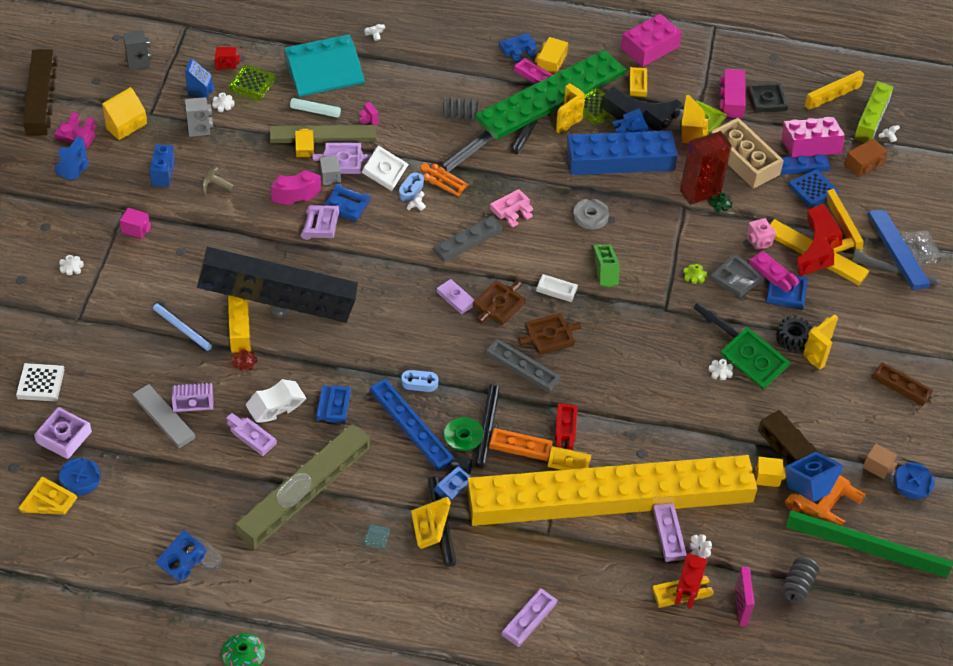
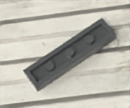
[433,216,503,263]
[486,339,561,393]

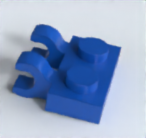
[499,33,537,63]
[613,108,649,133]

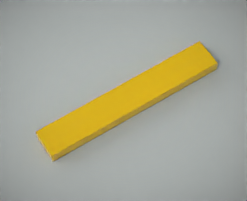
[770,219,869,286]

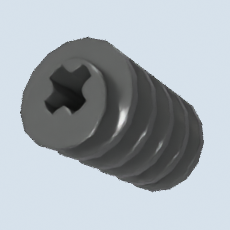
[442,96,479,121]
[780,557,819,605]

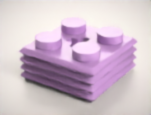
[34,407,92,459]

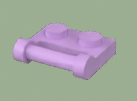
[301,205,339,240]

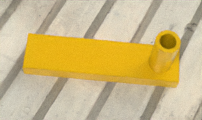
[826,189,863,253]

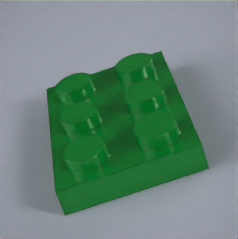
[721,327,790,391]

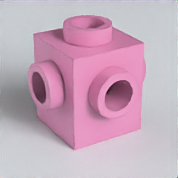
[746,218,775,250]

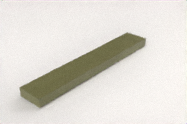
[270,125,376,143]

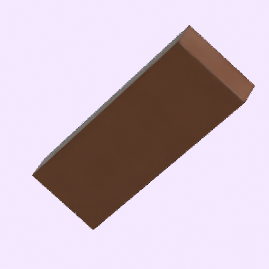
[872,362,933,406]

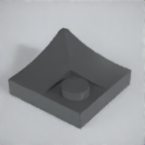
[711,254,763,298]

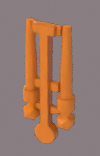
[420,163,468,197]

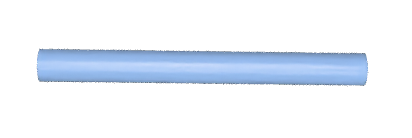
[153,303,212,351]

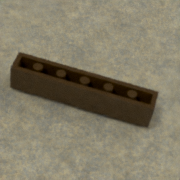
[23,49,58,136]

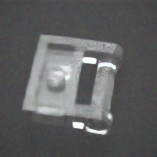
[900,230,942,265]

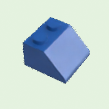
[785,452,843,502]

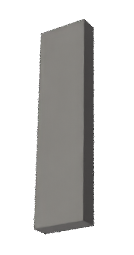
[133,384,195,448]

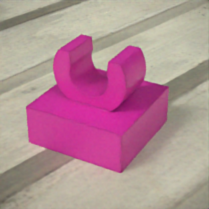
[359,102,379,126]

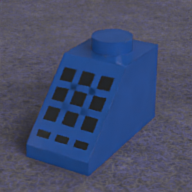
[185,59,215,99]

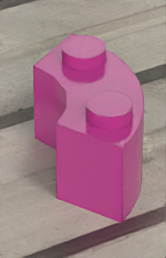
[271,169,321,205]

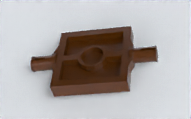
[473,280,526,326]
[518,313,581,355]

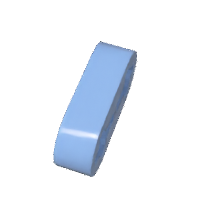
[399,173,424,202]
[401,370,438,392]

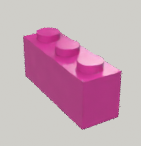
[719,69,746,118]

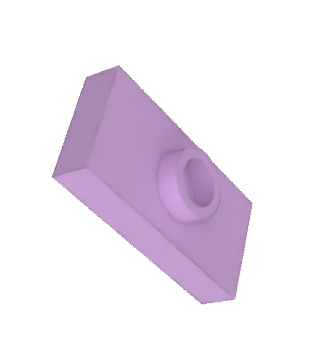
[437,279,474,315]

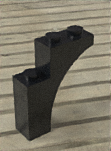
[600,87,682,131]

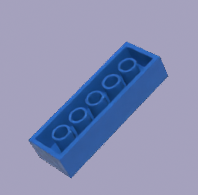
[566,131,678,175]

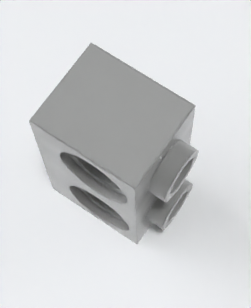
[185,97,213,137]

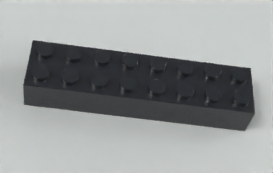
[197,246,358,323]

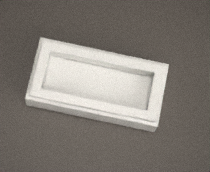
[536,274,578,302]

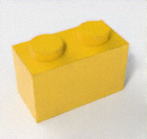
[535,37,568,75]

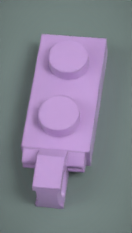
[226,413,277,456]

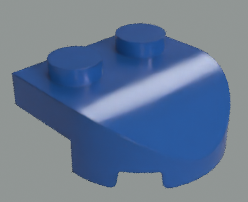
[55,137,89,180]

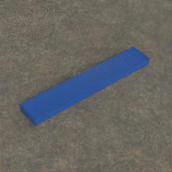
[867,210,931,290]
[369,378,455,472]

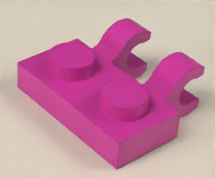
[54,112,97,149]

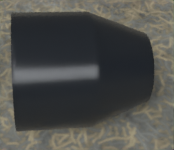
[451,457,472,475]

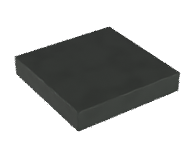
[747,83,788,113]

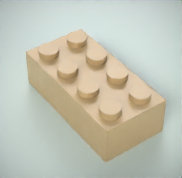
[708,118,784,189]

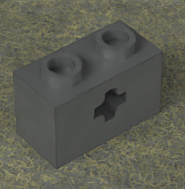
[123,30,152,70]

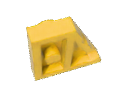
[18,476,77,515]

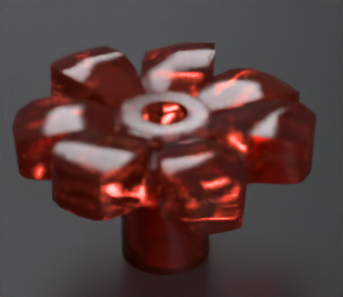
[233,349,258,371]

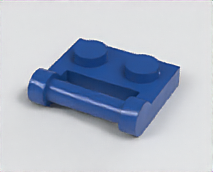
[324,183,371,222]

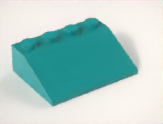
[284,34,365,97]

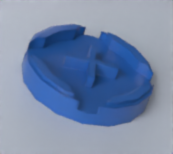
[58,458,101,496]
[894,462,935,500]

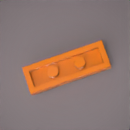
[489,428,553,462]

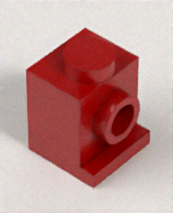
[215,46,240,71]

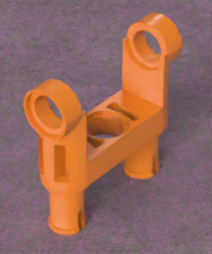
[785,475,866,526]

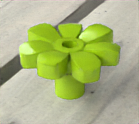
[683,264,707,284]

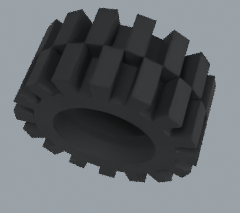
[776,316,812,352]

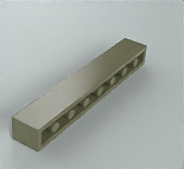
[236,424,370,550]

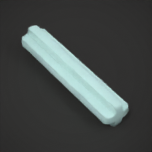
[290,98,341,118]

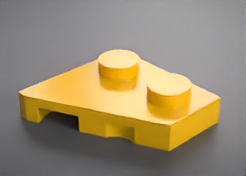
[411,497,451,549]

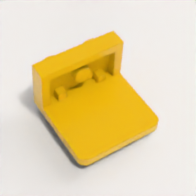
[556,83,585,134]
[803,315,838,370]

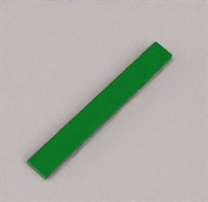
[786,511,953,578]

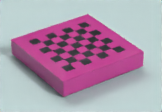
[735,567,755,626]

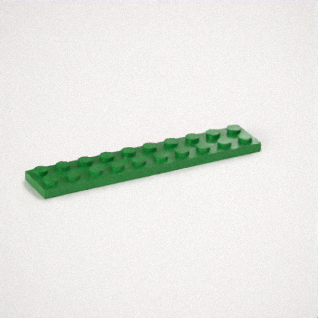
[475,50,626,140]

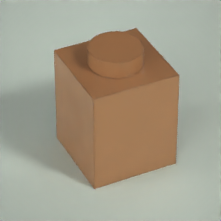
[863,444,897,479]

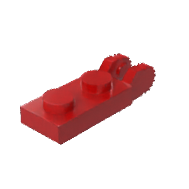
[555,404,578,451]
[674,553,708,609]

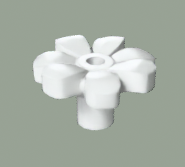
[364,24,385,41]
[212,93,235,112]
[879,125,900,143]
[407,191,426,211]
[59,255,84,275]
[709,359,733,380]
[689,534,712,558]

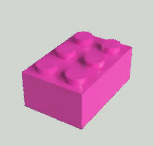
[621,14,682,67]
[782,117,845,158]

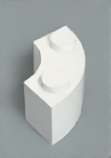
[246,379,306,422]

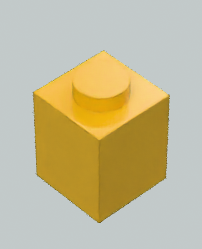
[295,129,314,158]
[755,457,786,487]

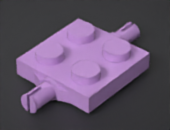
[313,143,373,174]

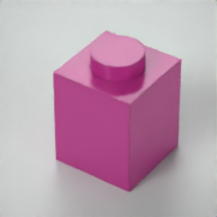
[120,208,151,239]

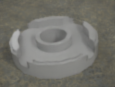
[573,199,609,230]

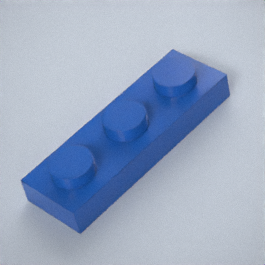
[780,155,830,175]

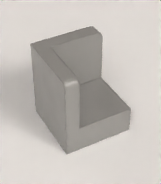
[320,156,341,185]

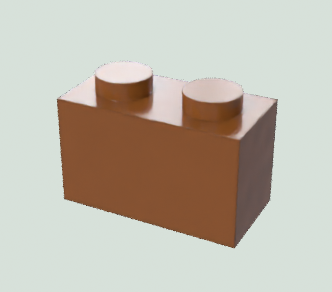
[844,139,888,177]

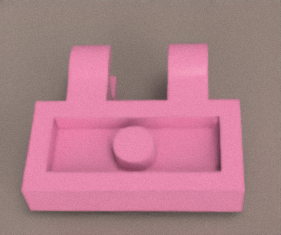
[490,189,533,227]

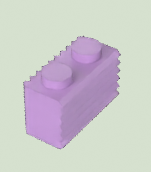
[172,383,214,412]

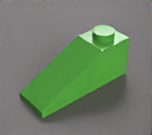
[593,245,619,287]

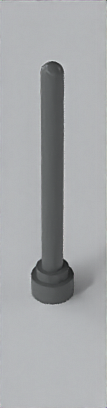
[851,249,939,285]

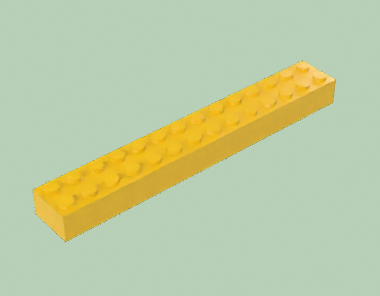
[467,455,757,526]

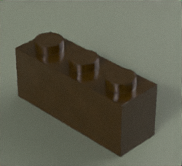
[758,410,817,465]

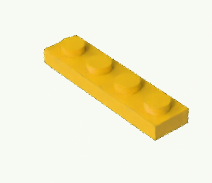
[805,71,864,110]

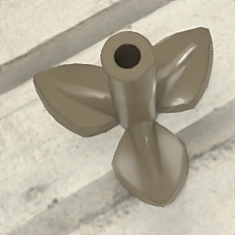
[203,165,233,194]

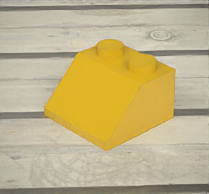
[102,87,147,140]
[682,95,708,145]

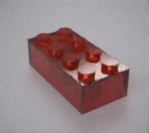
[680,131,732,205]

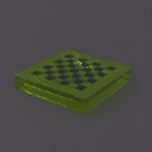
[229,64,276,100]
[583,87,612,125]

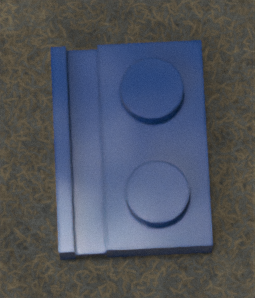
[316,385,351,424]

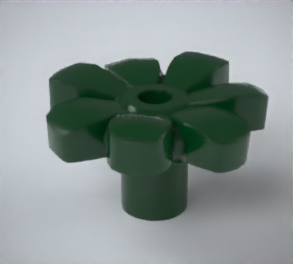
[710,192,733,212]

